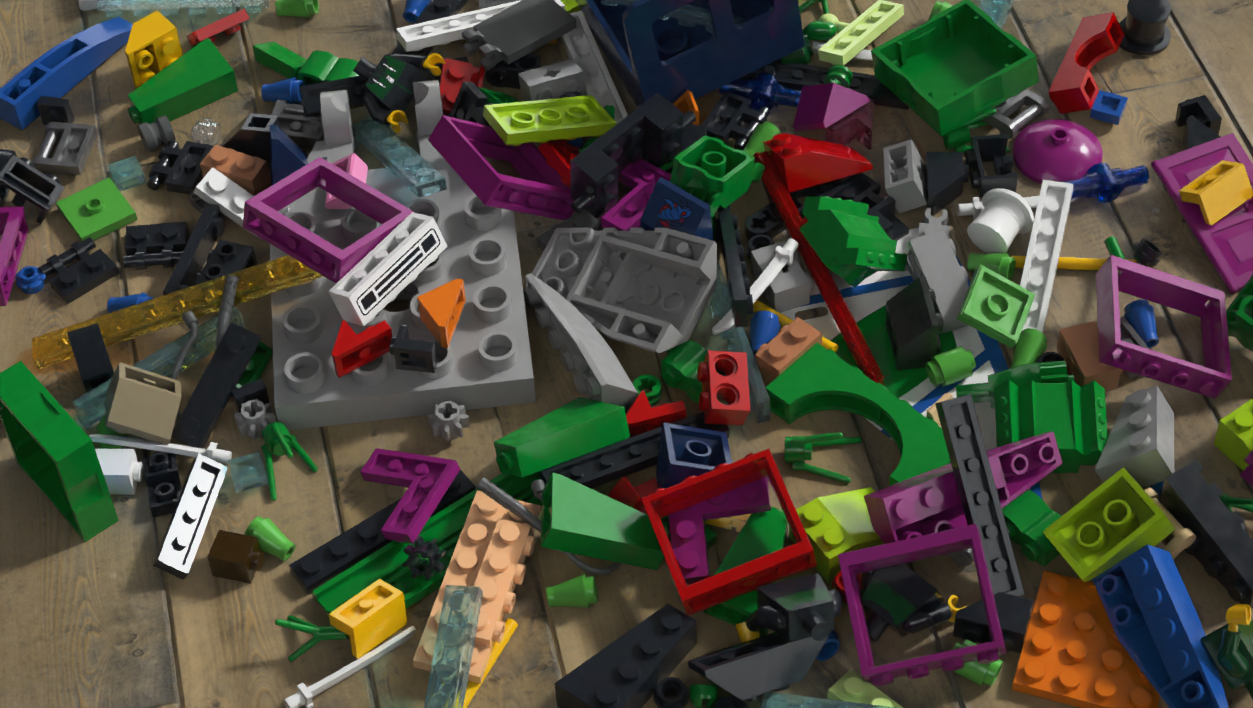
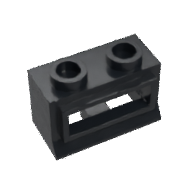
[965,134,1018,197]
[0,155,65,224]

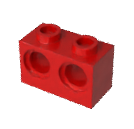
[697,350,750,425]

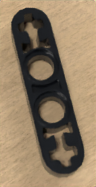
[745,178,841,240]

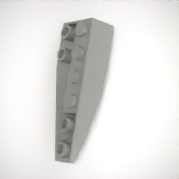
[523,273,638,414]

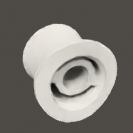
[967,188,1034,253]

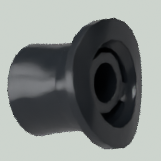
[1119,0,1171,54]

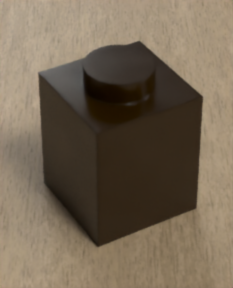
[207,530,264,584]

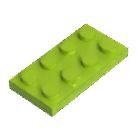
[483,95,617,146]

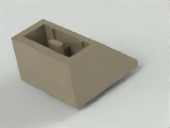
[105,362,181,445]

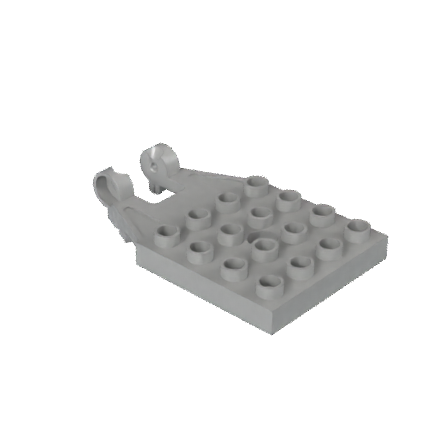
[269,80,536,430]

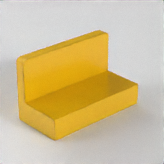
[1179,160,1253,225]
[329,579,407,659]

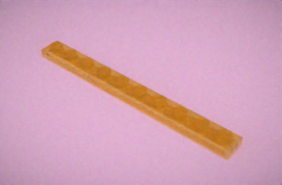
[32,255,324,369]

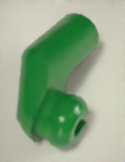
[803,21,837,42]

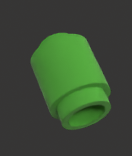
[925,346,976,387]
[952,639,1004,687]

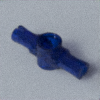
[719,73,802,111]
[1061,163,1149,203]

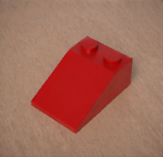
[763,133,873,193]

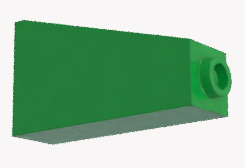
[127,38,238,124]
[494,397,630,478]
[541,473,671,570]
[704,507,788,637]

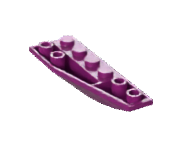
[864,431,1062,544]

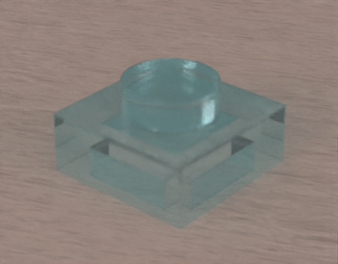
[107,156,146,192]
[228,452,269,493]

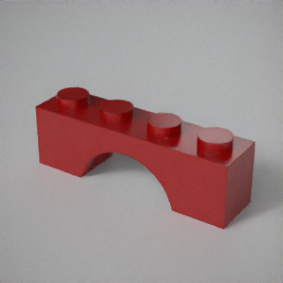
[1048,12,1124,114]

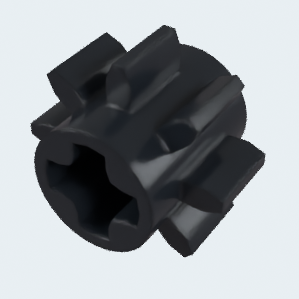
[402,536,446,581]

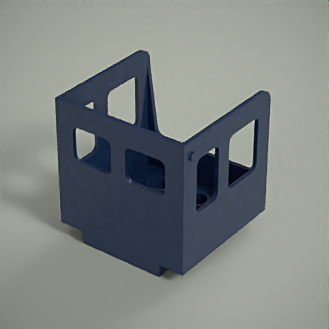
[576,0,805,107]

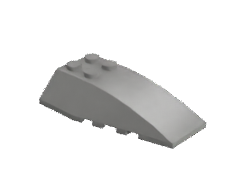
[531,228,717,354]

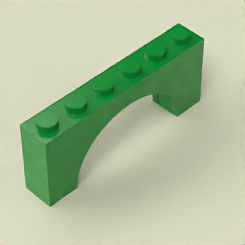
[765,343,951,486]

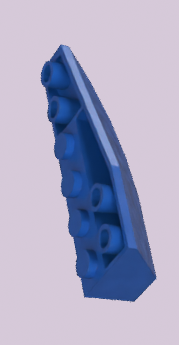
[0,17,133,130]
[1093,544,1229,708]

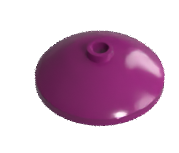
[1012,119,1103,186]

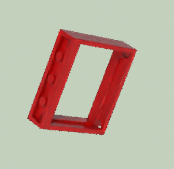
[641,449,817,616]

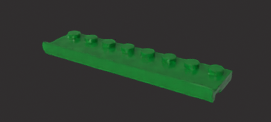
[312,471,542,641]

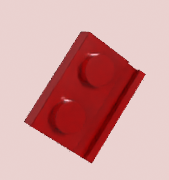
[186,8,250,46]
[439,58,485,116]

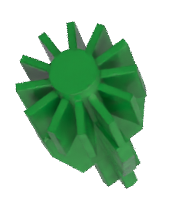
[956,360,1074,409]

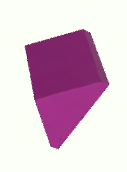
[793,83,870,131]

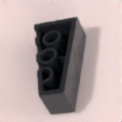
[1160,460,1253,609]
[555,604,697,708]

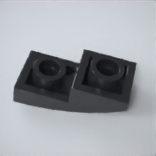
[142,452,182,518]

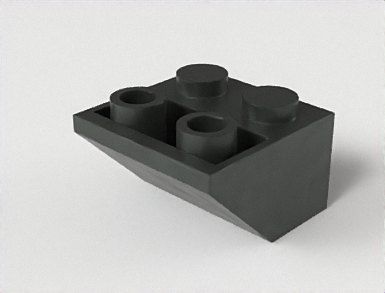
[885,277,943,370]

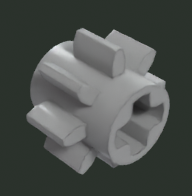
[234,399,276,440]
[428,400,470,441]

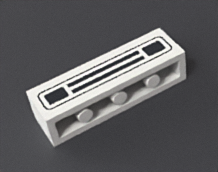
[328,212,448,326]

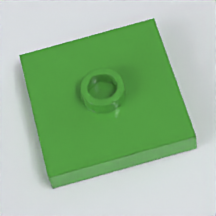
[56,178,138,242]
[956,265,1036,348]

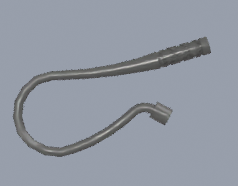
[170,275,239,419]
[476,477,621,575]

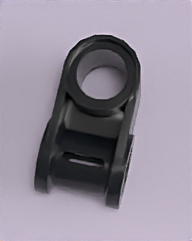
[485,53,541,89]

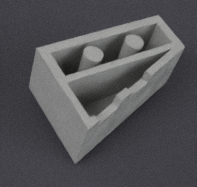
[902,229,969,335]
[1095,385,1174,488]

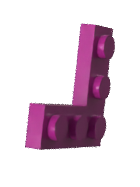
[601,158,671,231]
[360,448,460,544]
[669,477,771,585]

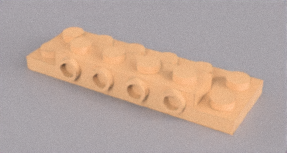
[413,490,541,684]

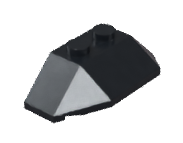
[688,632,828,701]

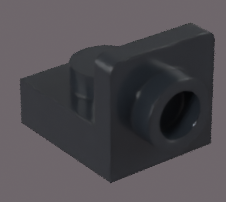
[1175,95,1222,135]
[390,325,437,373]

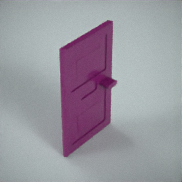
[1151,133,1253,294]

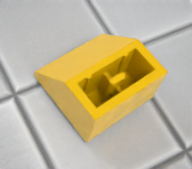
[125,10,183,89]

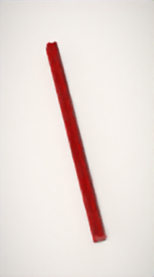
[753,151,885,386]

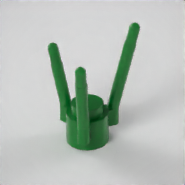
[943,108,1009,153]
[261,422,318,501]
[784,432,862,483]

